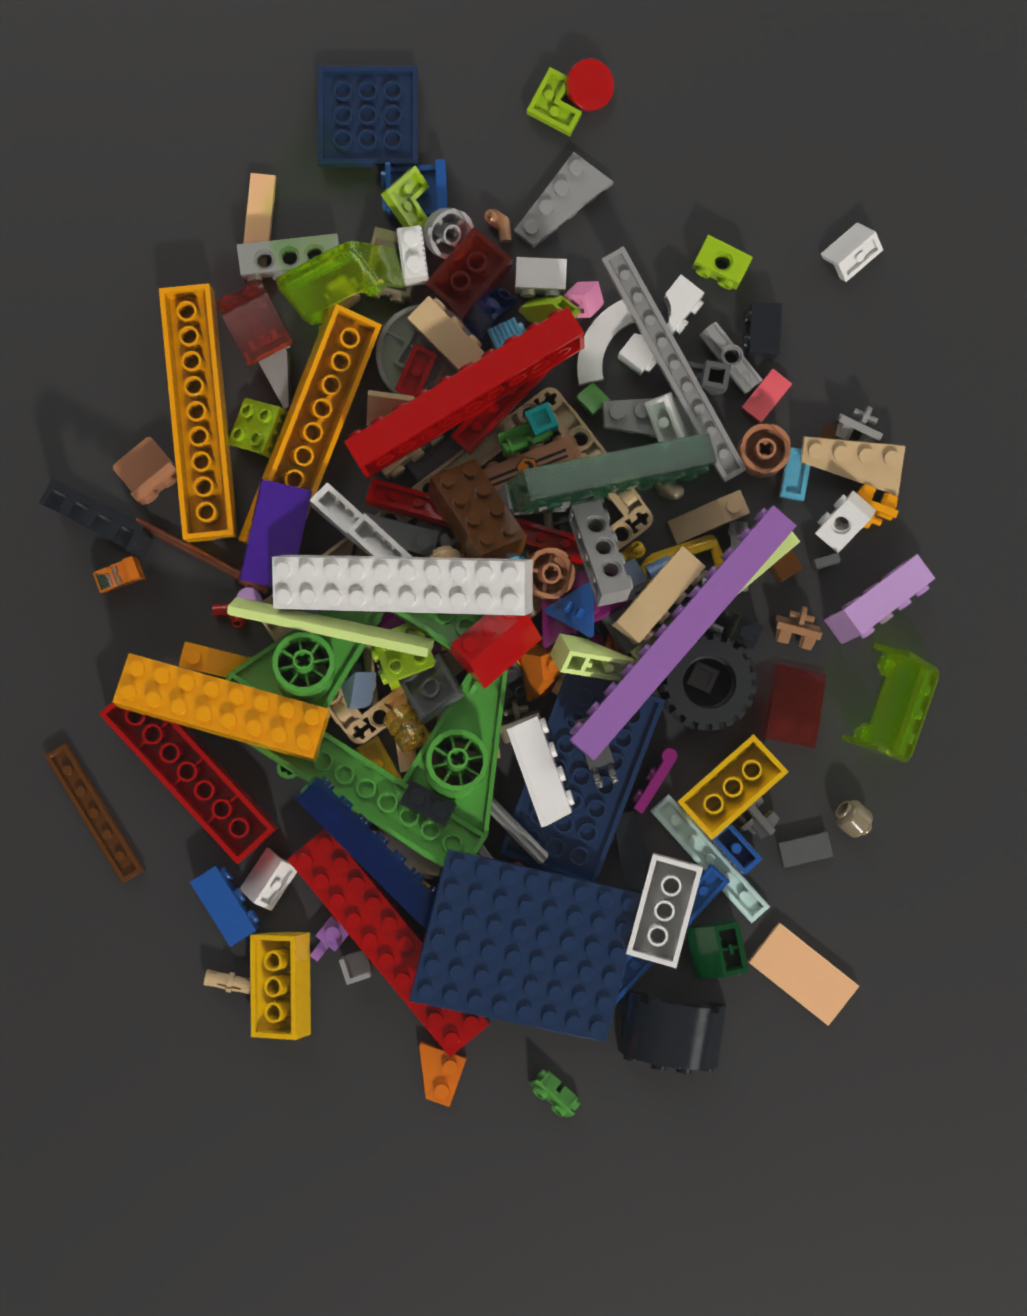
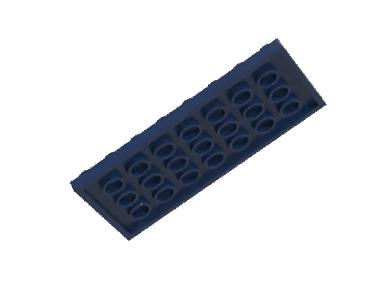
[499,673,665,882]

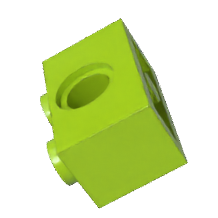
[692,235,753,290]

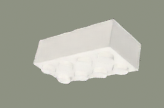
[626,852,703,968]

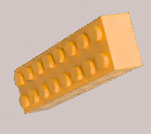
[112,653,330,763]

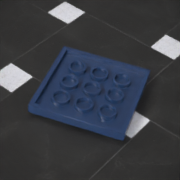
[318,66,418,167]

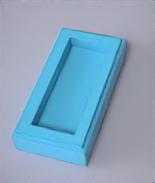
[778,447,810,501]

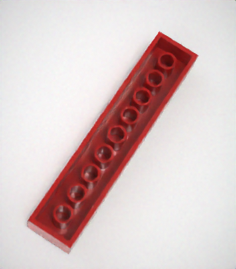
[344,307,585,479]
[287,826,490,1057]

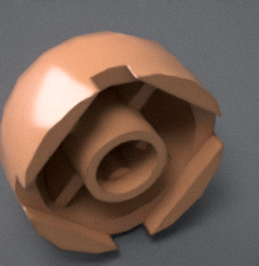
[527,548,575,599]

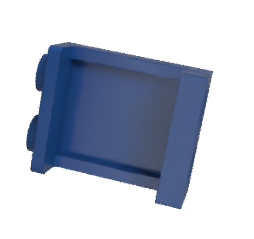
[381,159,448,219]

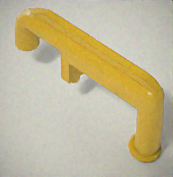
[640,535,724,585]

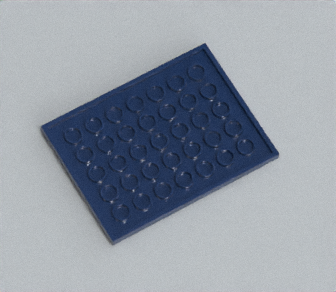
[408,848,642,1042]

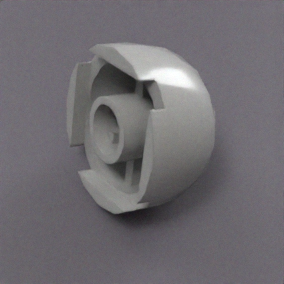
[423,208,474,260]

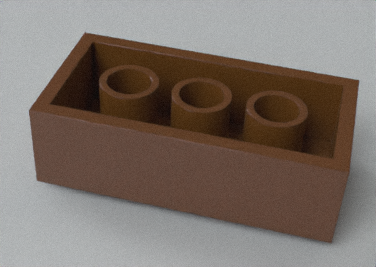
[428,459,527,559]

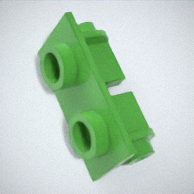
[497,422,553,457]
[529,1069,581,1117]

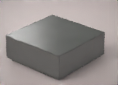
[810,553,841,571]

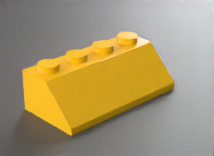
[677,734,788,840]
[250,932,311,1040]

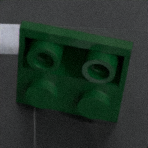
[686,918,749,978]

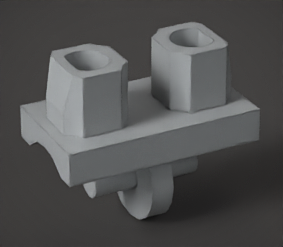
[835,406,883,442]

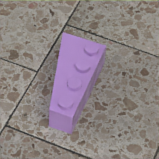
[824,554,935,644]

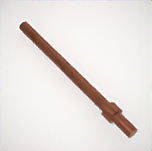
[135,517,271,594]

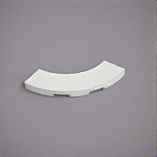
[577,300,635,386]

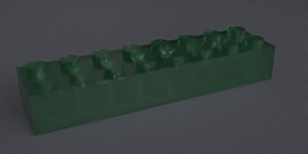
[506,433,717,515]

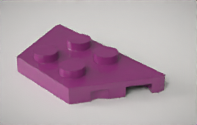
[542,569,632,650]

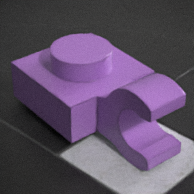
[310,915,349,962]

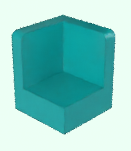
[525,402,559,437]

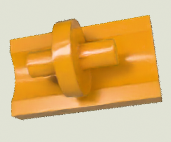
[857,484,899,529]

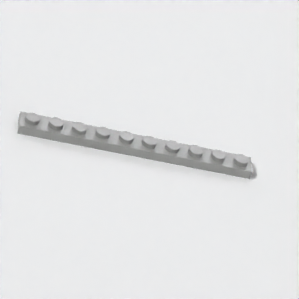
[600,246,747,482]

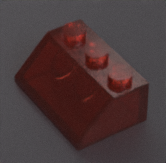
[425,227,512,323]

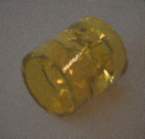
[383,704,430,753]

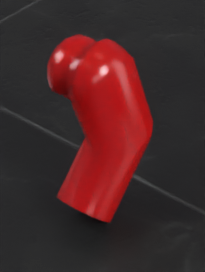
[212,604,247,629]

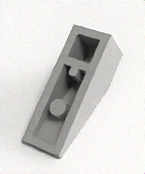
[248,329,292,411]

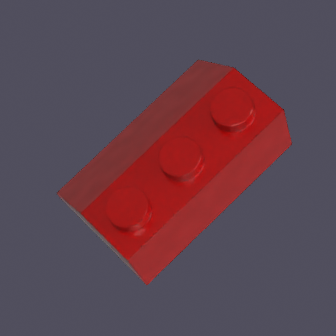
[450,614,542,690]

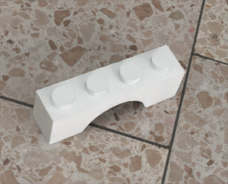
[618,275,704,376]

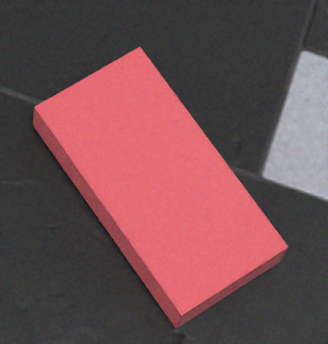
[741,369,792,424]

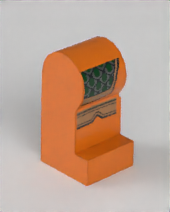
[92,556,146,593]

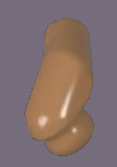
[484,209,512,243]

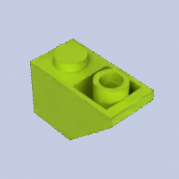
[518,295,581,323]

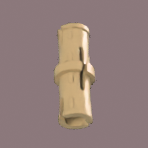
[204,969,251,995]

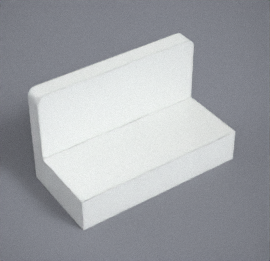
[821,223,883,282]
[240,848,297,911]

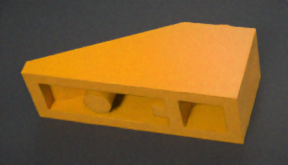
[179,641,250,678]

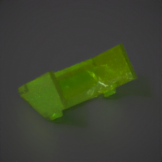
[276,241,406,325]
[841,643,939,763]

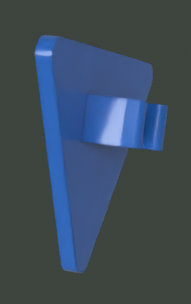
[545,582,595,638]

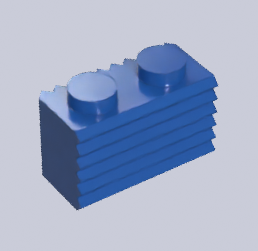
[708,824,763,874]

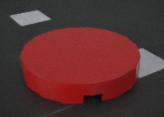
[565,58,614,112]

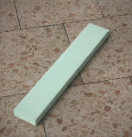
[650,794,770,923]

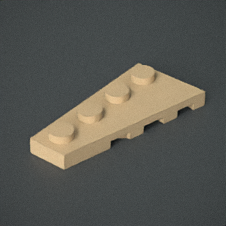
[800,436,905,496]

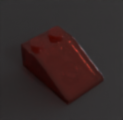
[215,279,293,367]
[760,664,826,749]

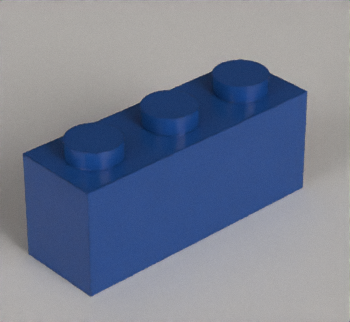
[190,864,260,947]

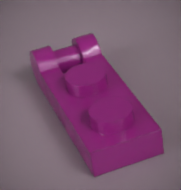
[631,748,677,814]

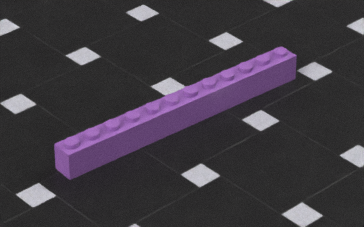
[569,505,797,760]

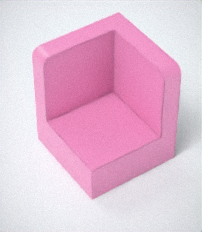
[563,281,604,318]

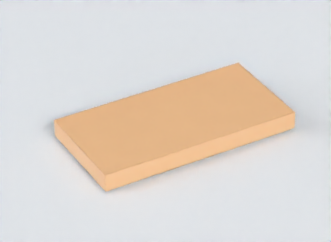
[748,922,859,1026]

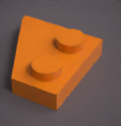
[419,1041,467,1107]

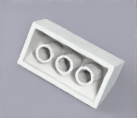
[506,713,575,827]

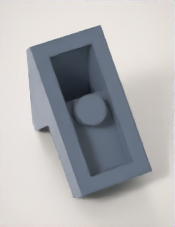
[341,659,376,709]

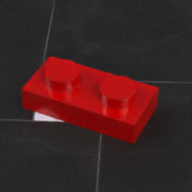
[394,343,437,396]

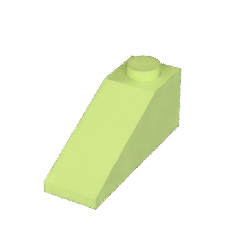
[550,634,636,681]

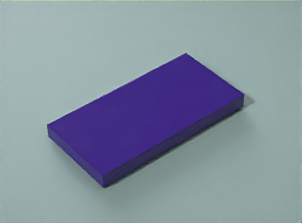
[239,479,312,587]

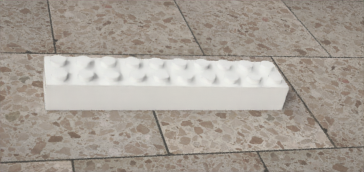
[272,555,533,616]

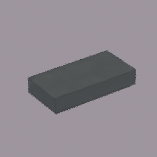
[777,831,833,868]

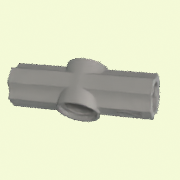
[698,322,762,394]

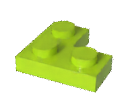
[526,67,582,137]
[381,165,430,228]

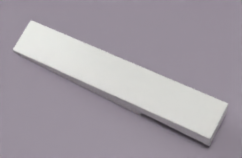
[310,482,412,557]

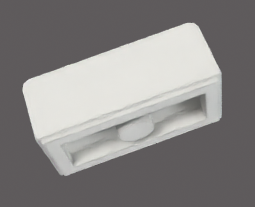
[644,392,689,450]

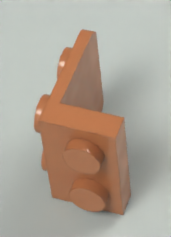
[113,437,177,506]

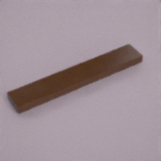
[44,742,146,884]

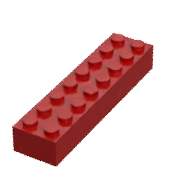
[99,702,279,864]

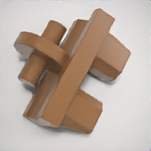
[774,606,822,650]

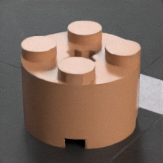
[736,424,791,478]

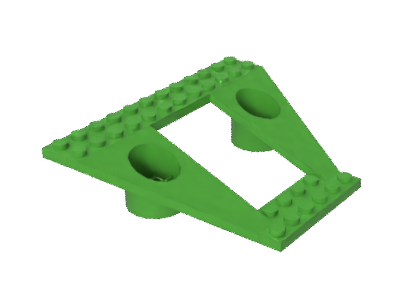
[225,610,508,868]

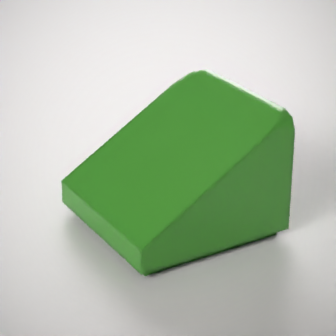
[575,382,610,417]

